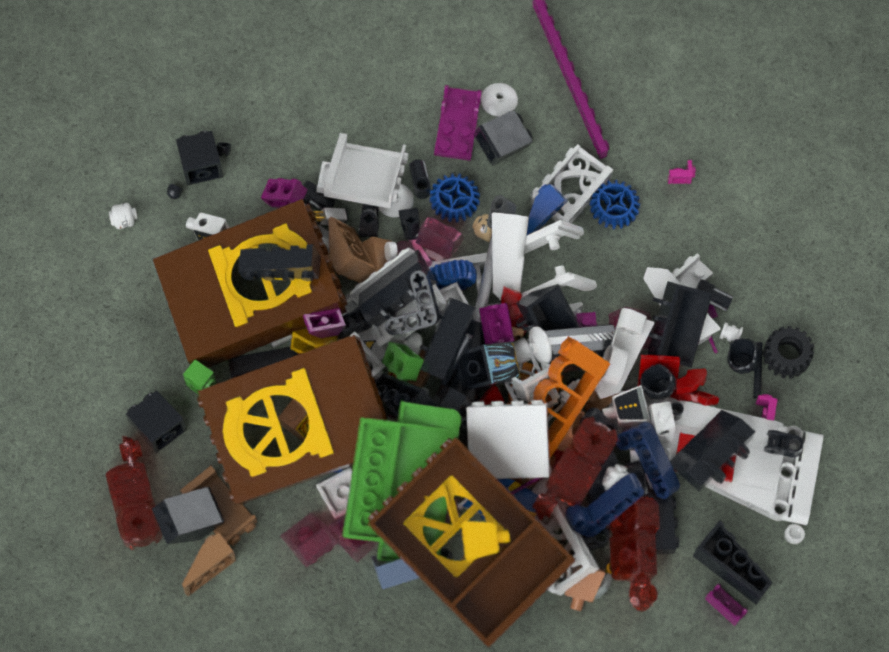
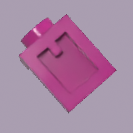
[668,160,695,184]
[755,394,777,421]

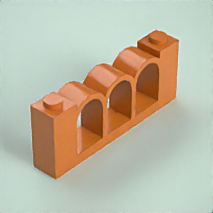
[528,336,610,460]

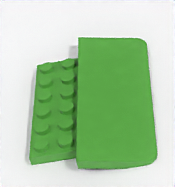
[342,401,461,562]

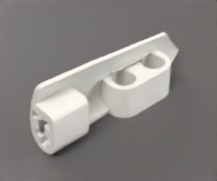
[492,212,529,300]
[643,267,721,345]
[594,308,654,399]

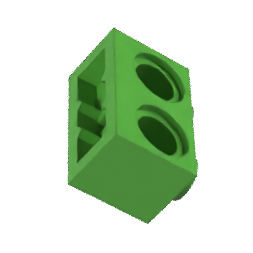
[382,341,424,382]
[183,360,217,395]

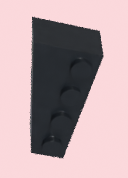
[238,244,321,281]
[375,373,437,419]
[693,520,773,605]

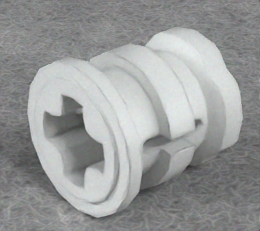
[720,322,743,342]

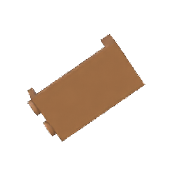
[180,466,257,546]

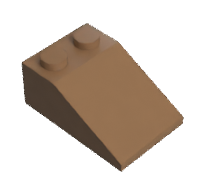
[328,217,376,283]
[182,533,236,596]

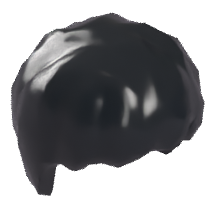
[727,337,761,374]
[640,364,677,400]

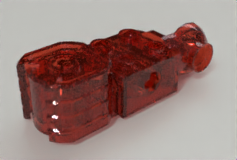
[532,417,618,521]
[105,436,163,550]
[610,496,659,612]

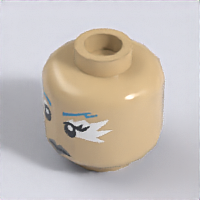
[473,214,492,242]

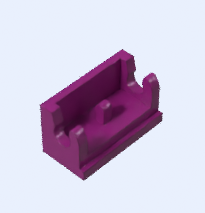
[479,303,514,345]
[705,584,748,626]

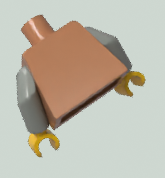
[558,563,618,611]

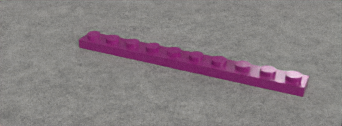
[532,0,609,159]

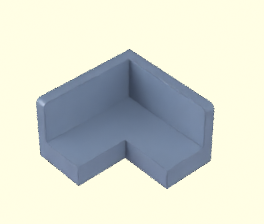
[371,556,419,589]

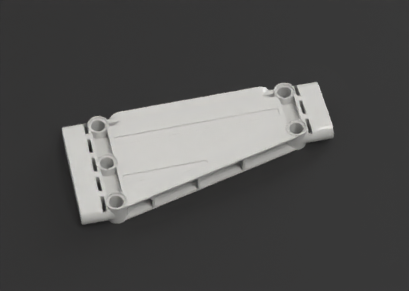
[602,390,823,525]

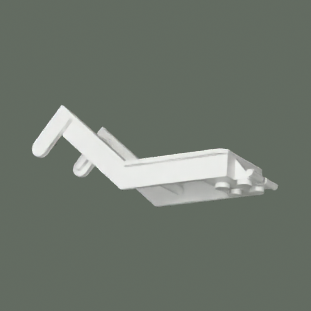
[429,220,597,322]

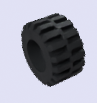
[763,326,814,379]

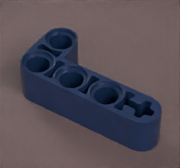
[615,422,680,499]
[565,473,644,537]

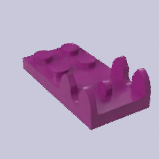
[434,85,482,161]

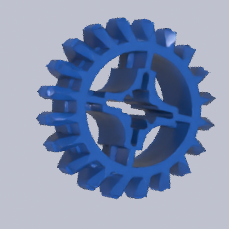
[429,173,480,223]
[589,179,640,230]
[430,259,477,290]

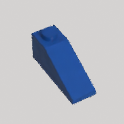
[526,184,568,236]

